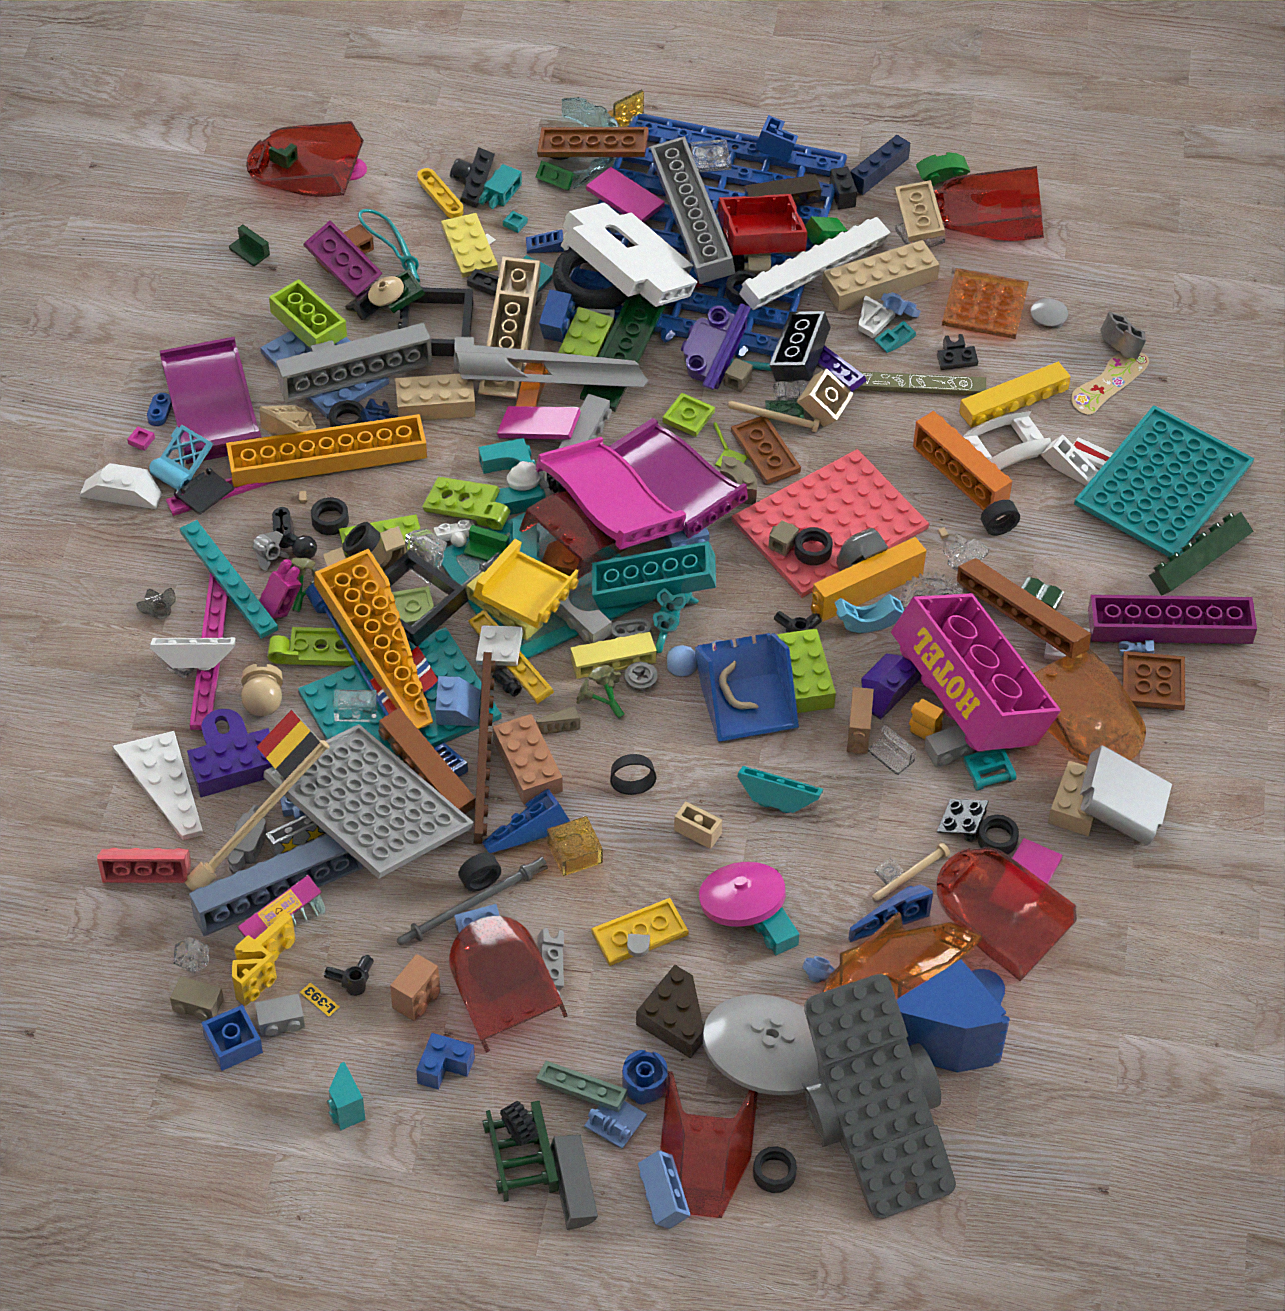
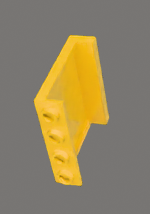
[473,539,579,629]

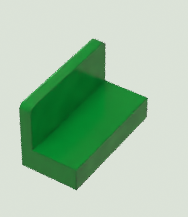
[535,160,580,190]
[464,525,509,562]

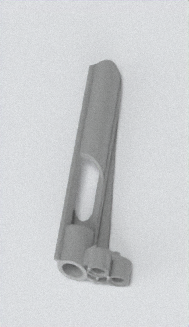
[454,337,649,387]

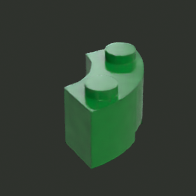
[916,152,971,186]

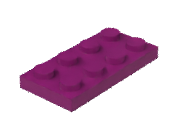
[303,220,382,298]

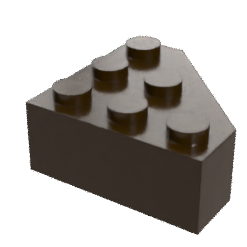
[636,965,704,1059]

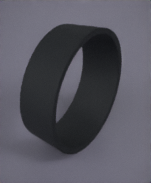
[610,754,657,795]

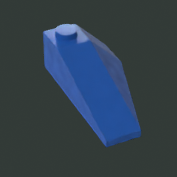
[482,789,571,853]
[848,884,933,942]

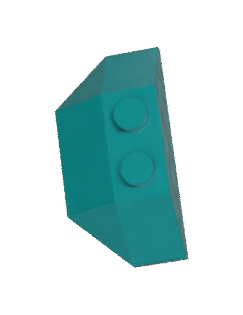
[737,766,823,813]

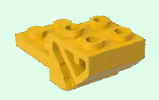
[232,912,296,1007]

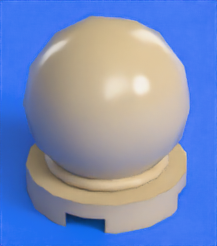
[241,664,283,717]

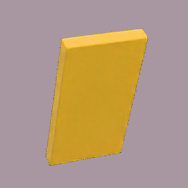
[591,898,689,966]

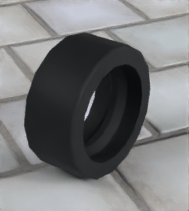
[726,271,757,306]
[329,400,364,427]
[311,497,349,535]
[980,500,1021,536]
[342,522,380,556]
[794,527,833,565]
[977,814,1019,856]
[458,852,502,892]
[753,1146,797,1193]

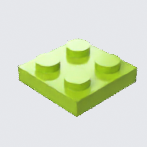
[662,393,715,437]

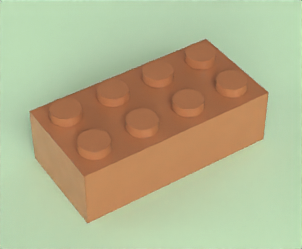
[492,714,563,805]

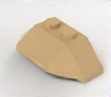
[259,405,316,436]

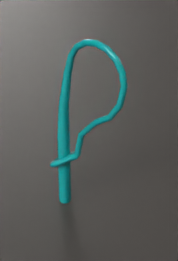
[358,209,420,283]

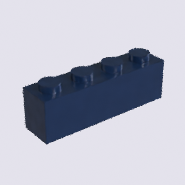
[850,135,911,195]

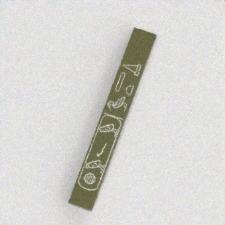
[855,371,986,395]

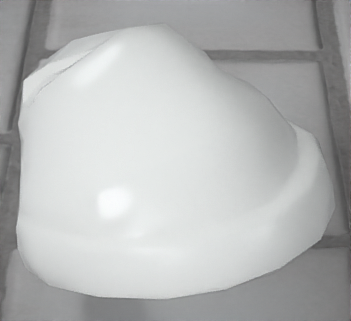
[507,461,549,491]

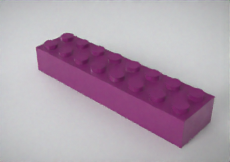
[1088,595,1257,644]

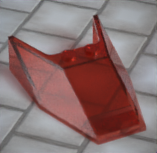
[660,1071,758,1218]

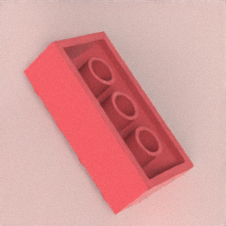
[97,848,191,883]

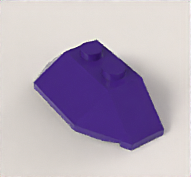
[861,653,922,720]

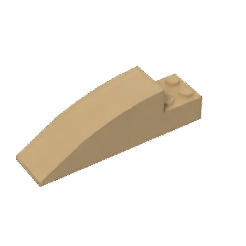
[478,256,541,398]

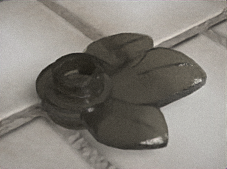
[136,588,176,619]

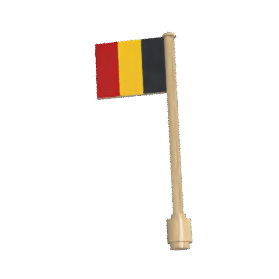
[185,710,330,891]

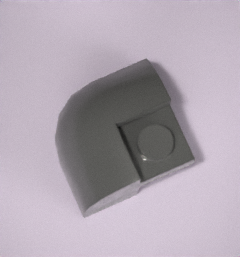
[837,528,888,571]

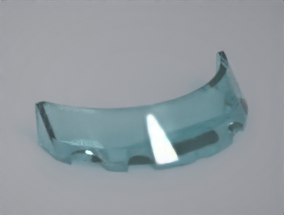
[561,97,619,189]

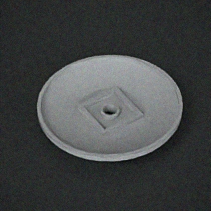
[703,994,819,1095]

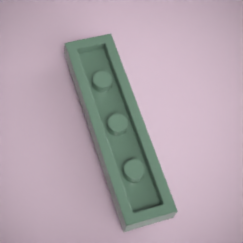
[536,1061,628,1112]

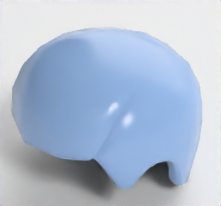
[667,645,697,677]

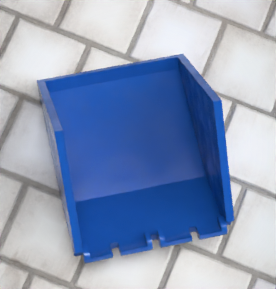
[695,633,799,742]
[897,959,1010,1073]

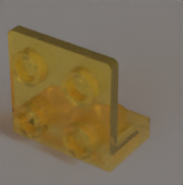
[603,89,644,127]

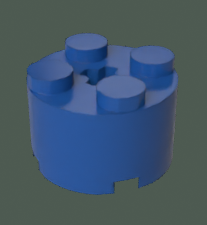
[622,1050,668,1105]

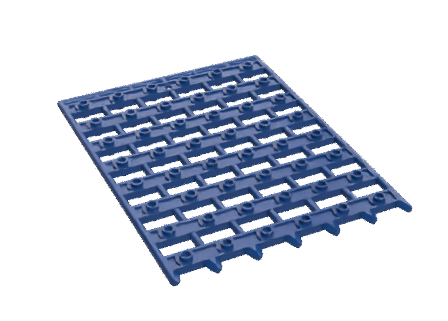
[569,112,847,360]

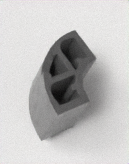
[1100,311,1146,359]

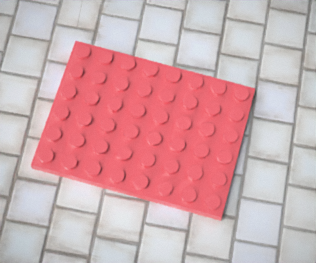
[731,449,929,598]

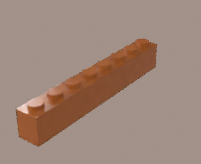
[957,558,1091,659]

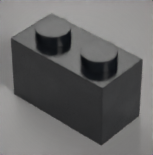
[829,166,857,210]

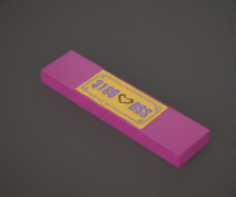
[237,875,321,940]

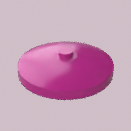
[699,862,786,927]

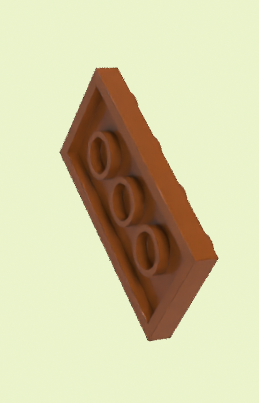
[731,416,801,485]

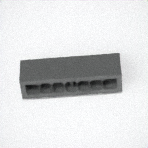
[550,1134,598,1230]

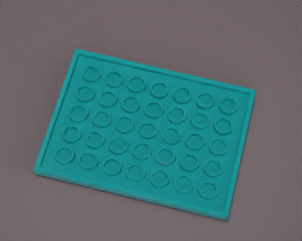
[1074,405,1254,557]
[298,627,502,760]

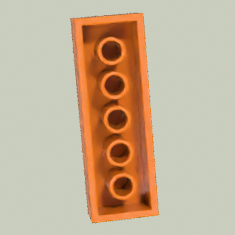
[913,411,1013,511]

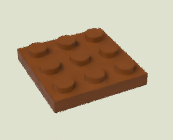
[1122,651,1185,710]

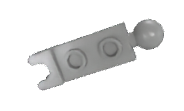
[537,928,564,1005]

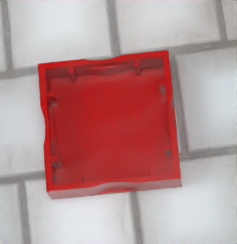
[718,194,807,255]

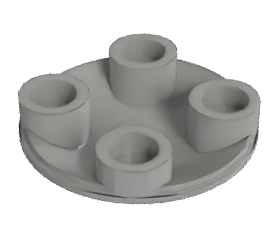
[1031,298,1068,328]

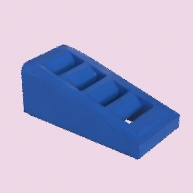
[526,229,564,253]
[434,742,468,777]

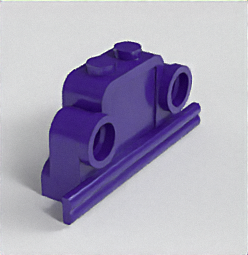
[681,304,751,390]

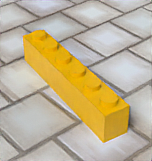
[959,361,1071,428]

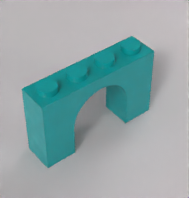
[478,438,546,515]

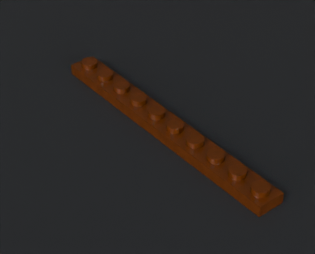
[473,652,495,844]

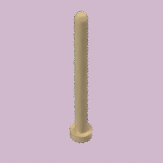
[728,401,820,433]

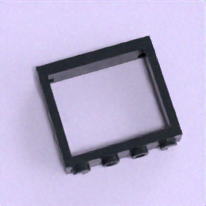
[398,287,474,357]
[384,550,469,646]

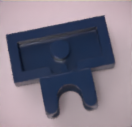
[360,399,398,422]

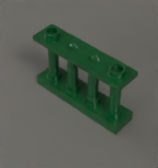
[482,1100,558,1202]

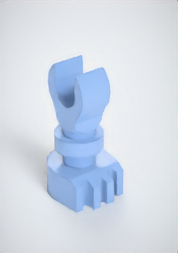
[1119,640,1154,657]

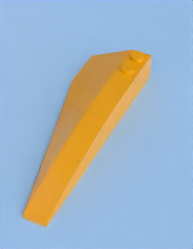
[314,549,433,730]

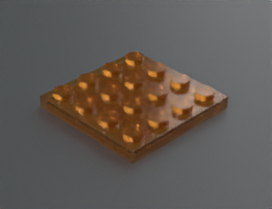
[942,268,1029,339]

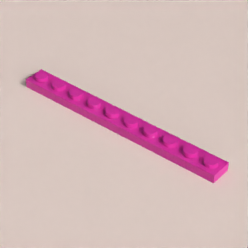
[190,563,232,730]

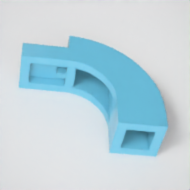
[834,594,904,633]

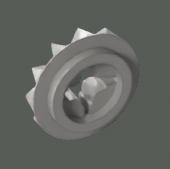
[625,662,657,691]

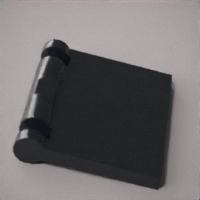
[174,467,234,515]

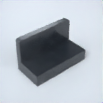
[345,286,381,320]

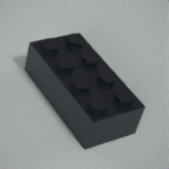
[770,311,831,381]

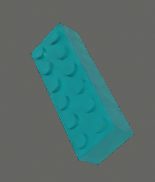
[592,541,716,609]

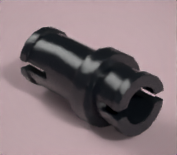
[492,668,522,697]

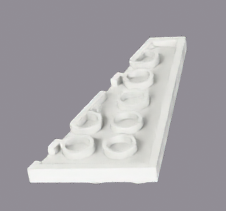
[113,731,203,840]

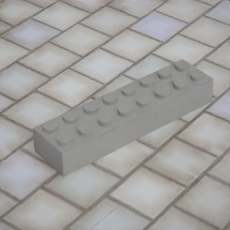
[276,323,432,403]

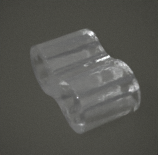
[773,380,808,407]

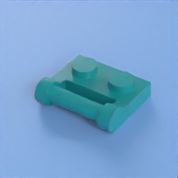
[963,749,1017,791]

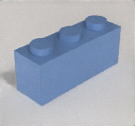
[638,1150,691,1229]

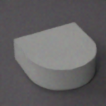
[627,934,650,957]

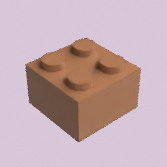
[390,954,441,1021]

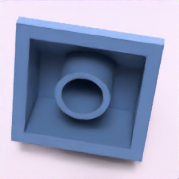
[435,676,481,726]

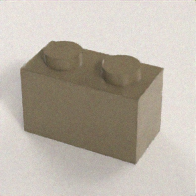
[170,976,224,1020]

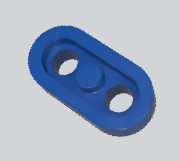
[147,393,172,426]

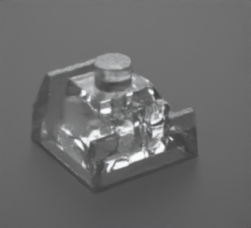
[405,528,447,585]

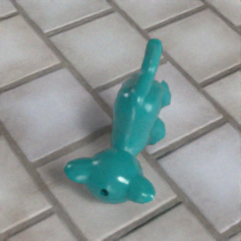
[653,588,699,654]

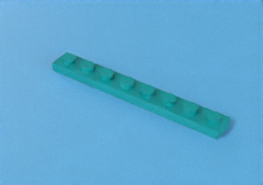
[180,520,278,639]

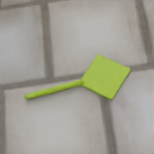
[713,422,748,468]

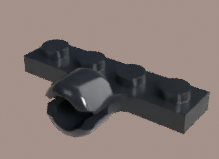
[450,147,495,208]

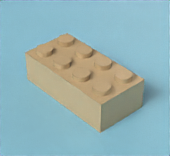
[395,374,476,421]

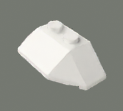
[80,463,162,509]
[150,638,236,671]

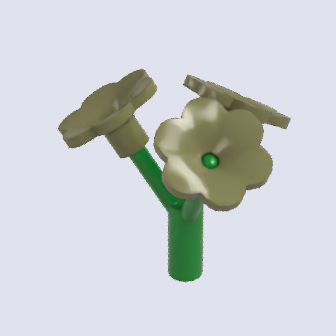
[290,558,318,612]
[576,665,625,719]

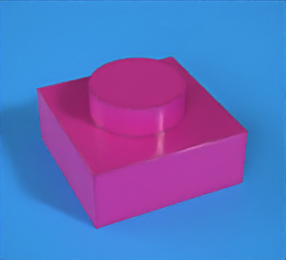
[127,427,155,451]

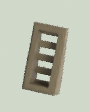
[536,706,580,734]

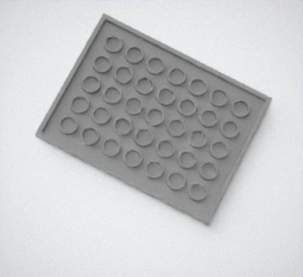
[263,724,474,879]

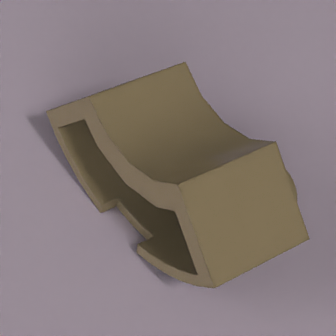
[720,456,757,505]

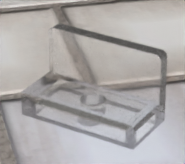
[868,725,916,775]

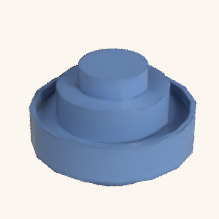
[802,956,835,983]

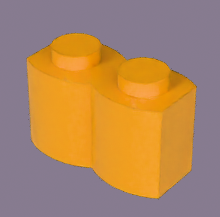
[909,699,944,740]

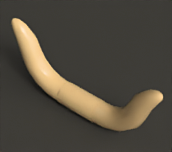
[719,661,758,709]

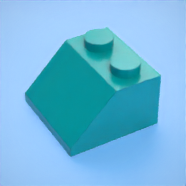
[327,1062,366,1131]

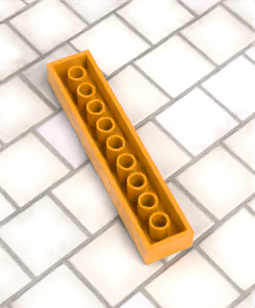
[226,414,427,487]

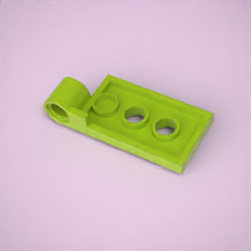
[422,477,510,530]
[268,627,361,666]

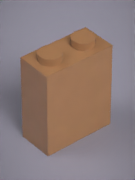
[847,687,874,754]

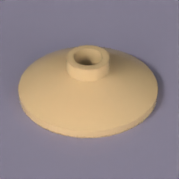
[368,276,404,306]

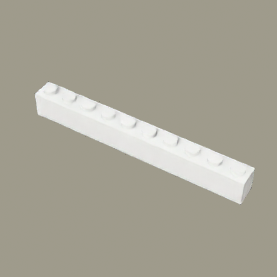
[739,217,891,310]

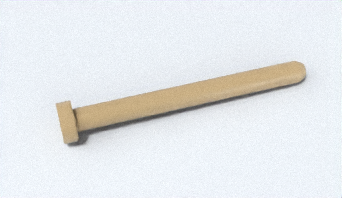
[872,843,950,902]

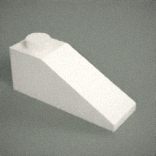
[1041,435,1098,486]

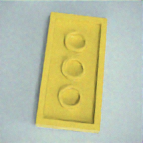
[441,213,498,278]

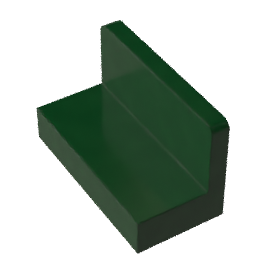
[229,224,270,266]

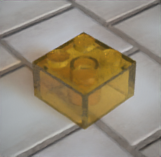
[547,816,603,876]

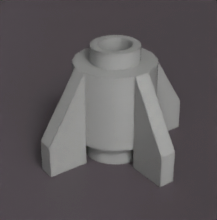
[252,531,290,571]

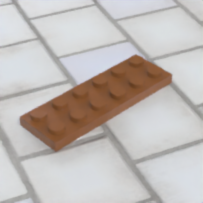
[537,127,649,157]

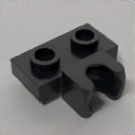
[937,334,979,370]

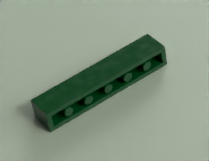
[1148,512,1254,595]

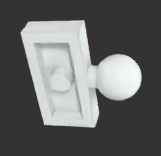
[434,520,474,547]

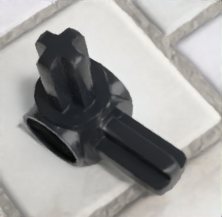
[774,611,822,633]
[324,955,374,996]

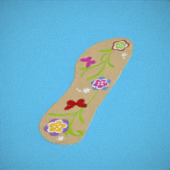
[1071,353,1149,415]

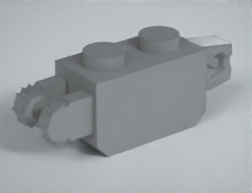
[227,805,268,874]

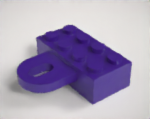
[187,709,273,798]

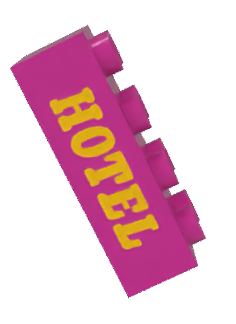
[891,593,1061,752]

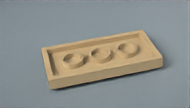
[895,180,945,242]

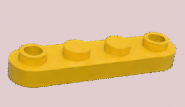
[417,168,464,218]

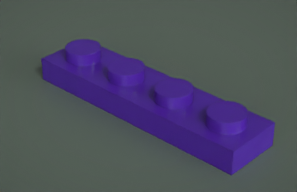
[817,345,867,392]

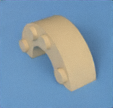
[323,526,406,572]

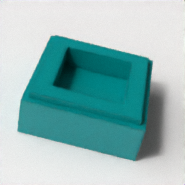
[502,211,528,233]

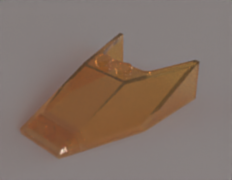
[840,922,982,998]

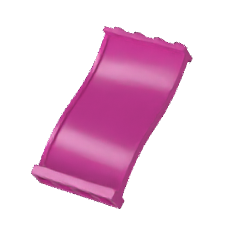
[536,437,687,550]

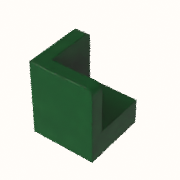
[269,143,298,169]

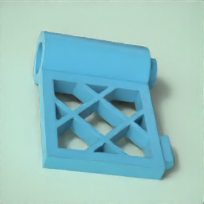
[149,425,213,493]

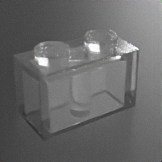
[333,689,378,722]

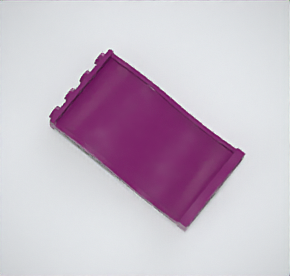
[159,337,262,464]
[608,418,748,539]

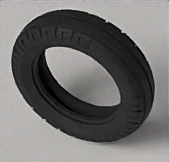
[552,247,628,310]

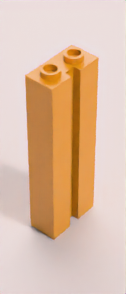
[811,537,927,622]

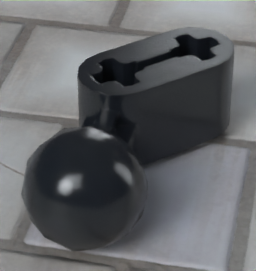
[272,507,317,559]

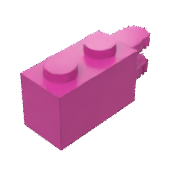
[259,559,302,618]

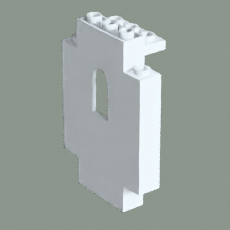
[561,203,697,307]

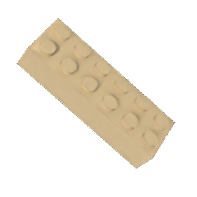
[822,240,940,312]

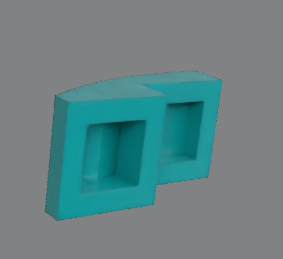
[874,321,917,353]

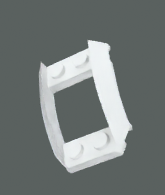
[963,411,1051,470]

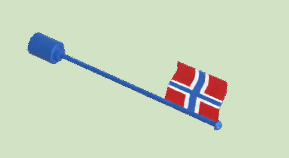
[306,583,438,716]

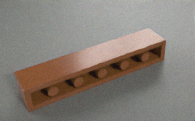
[378,708,476,814]

